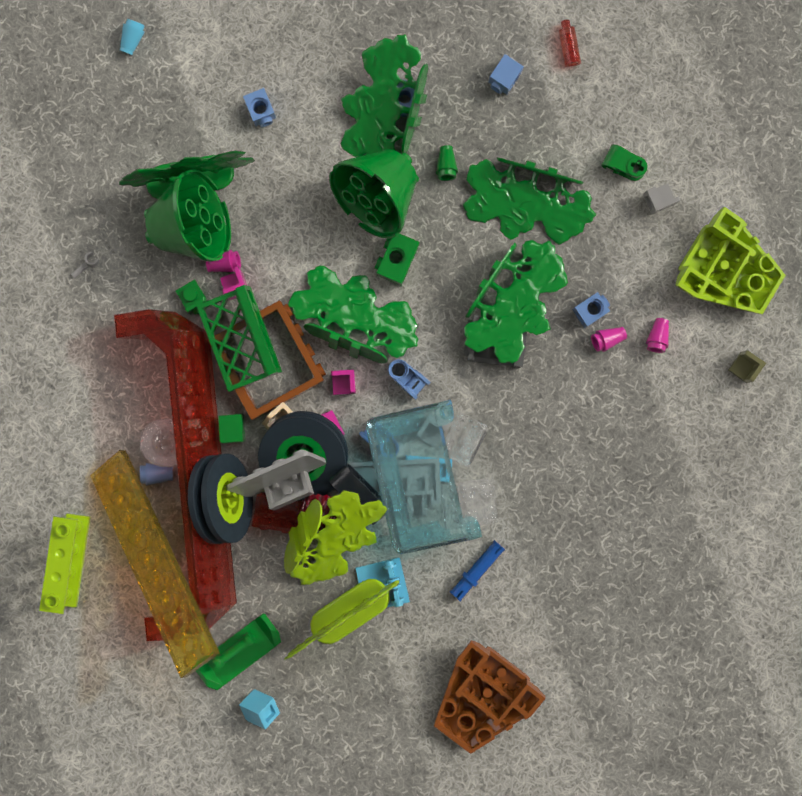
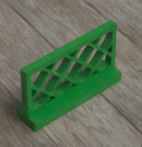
[197,285,282,392]

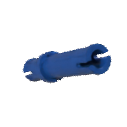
[450,540,505,602]

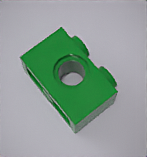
[374,233,420,286]

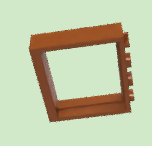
[208,300,326,420]

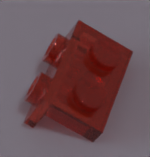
[251,492,303,534]

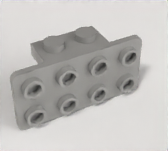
[226,450,326,510]

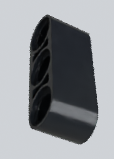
[329,464,391,525]

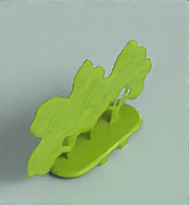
[284,491,387,585]
[284,579,400,660]

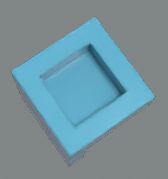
[239,689,280,729]

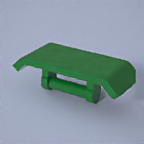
[193,613,281,690]

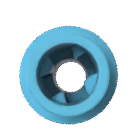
[120,19,145,55]

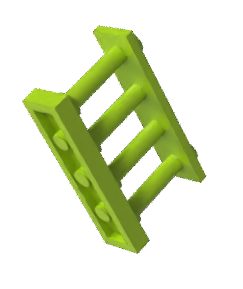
[39,513,91,614]

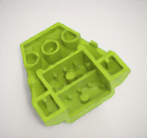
[675,207,786,314]

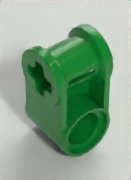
[601,144,648,181]

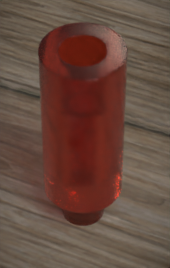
[559,20,581,67]

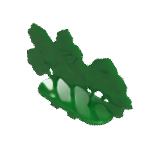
[340,34,428,157]
[119,151,255,199]
[463,157,596,245]
[464,240,568,363]
[288,265,418,364]

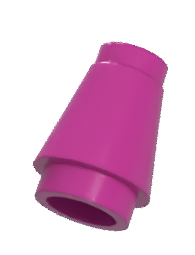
[206,250,241,272]
[646,318,669,353]
[591,327,627,352]

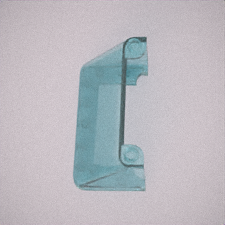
[366,400,482,554]

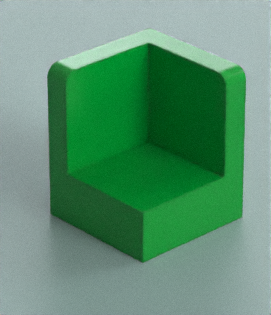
[218,414,246,443]

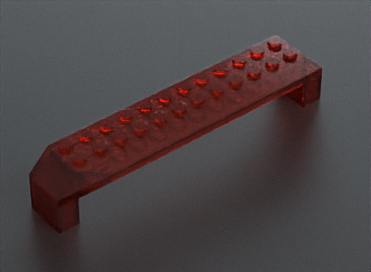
[114,309,237,641]

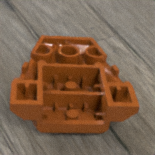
[434,640,546,754]

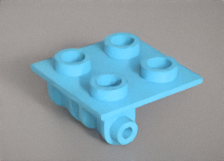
[355,557,410,607]

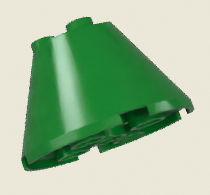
[329,149,419,239]
[144,169,231,262]

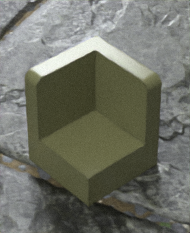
[728,350,766,383]

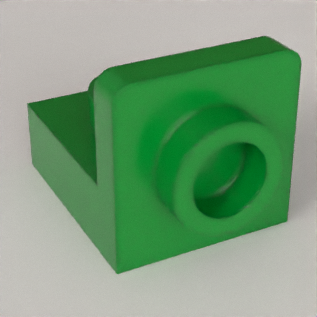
[176,279,208,315]

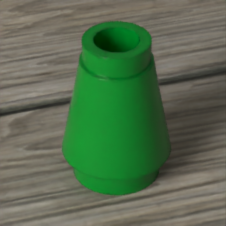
[436,145,458,181]

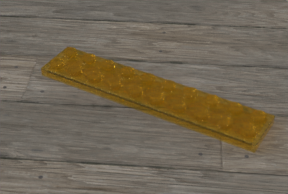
[90,450,220,678]

